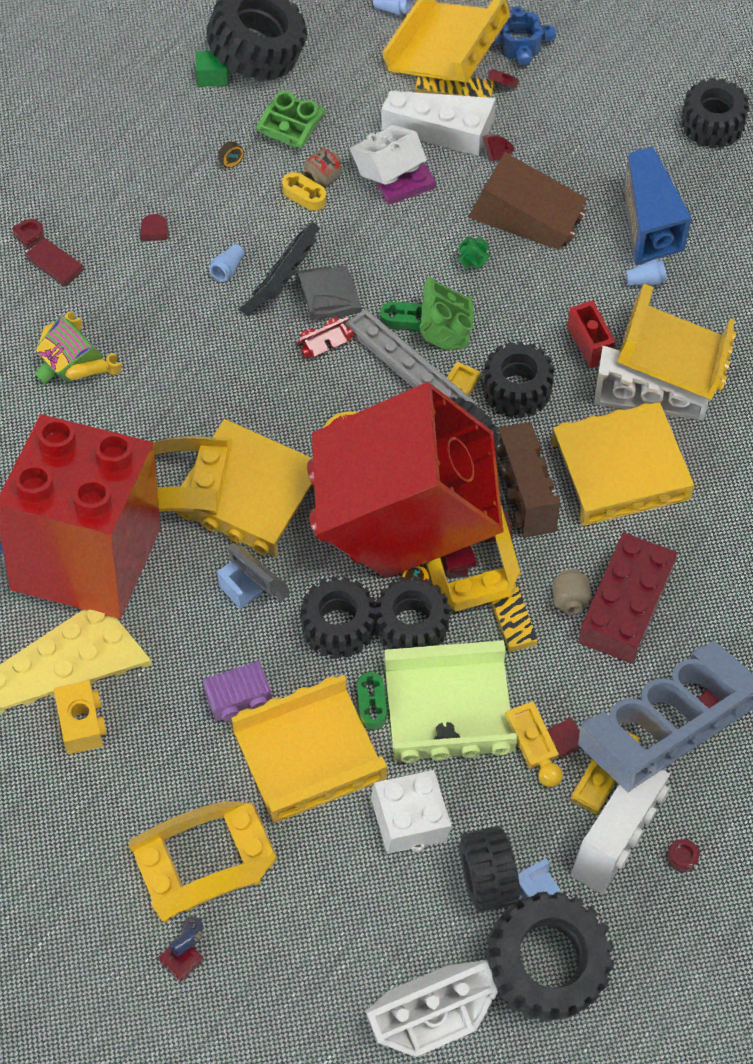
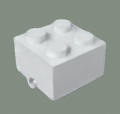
[350,125,427,184]
[371,770,451,854]

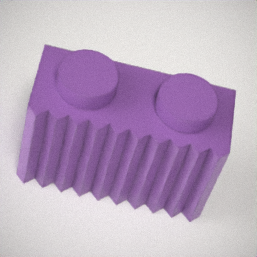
[203,661,272,721]

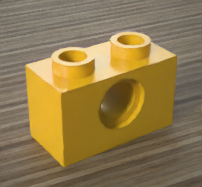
[54,680,107,754]

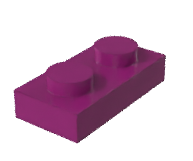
[378,163,436,205]

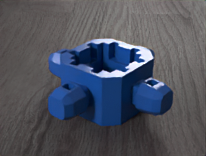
[492,6,556,65]

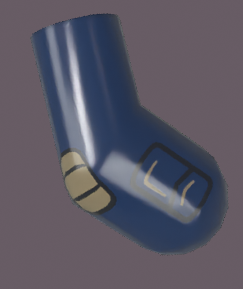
[169,916,204,957]

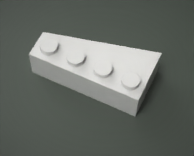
[382,91,496,156]
[594,346,708,420]
[570,770,670,894]

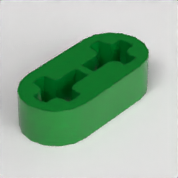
[380,301,422,331]
[357,672,387,730]

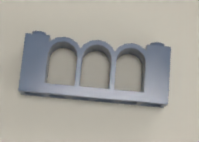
[578,640,753,792]

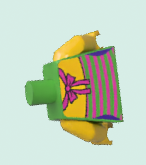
[34,311,122,384]

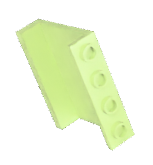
[384,640,517,763]

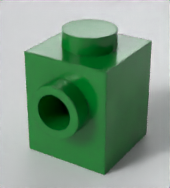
[195,50,233,88]

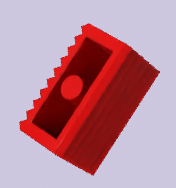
[567,301,616,368]

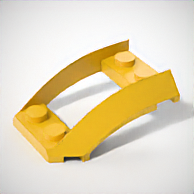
[154,436,232,514]
[427,506,521,612]
[128,801,278,923]

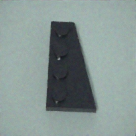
[239,221,320,316]

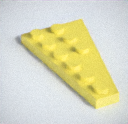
[0,609,152,713]

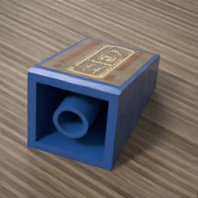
[623,147,692,265]

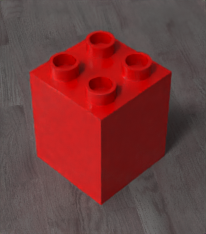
[307,382,504,578]
[0,414,161,619]

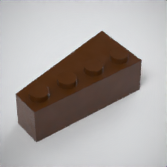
[495,422,560,538]

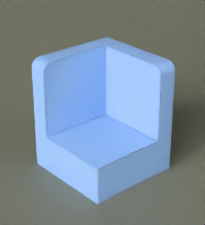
[217,562,262,609]
[518,858,561,899]

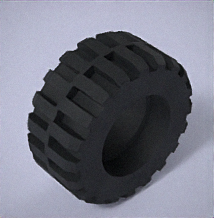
[206,0,308,81]
[484,891,614,1022]

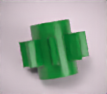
[457,236,490,269]

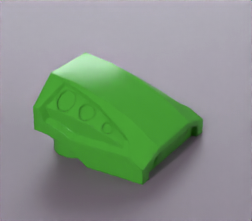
[256,91,327,148]
[420,276,474,350]

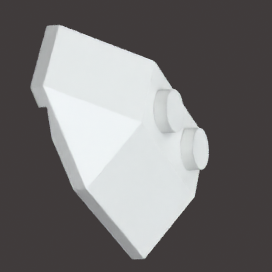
[366,960,498,1057]

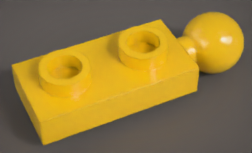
[504,701,563,788]

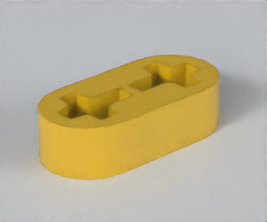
[282,172,326,211]

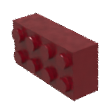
[578,532,678,664]

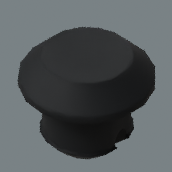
[433,722,461,740]

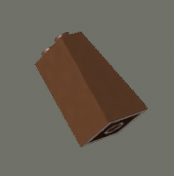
[468,152,587,250]

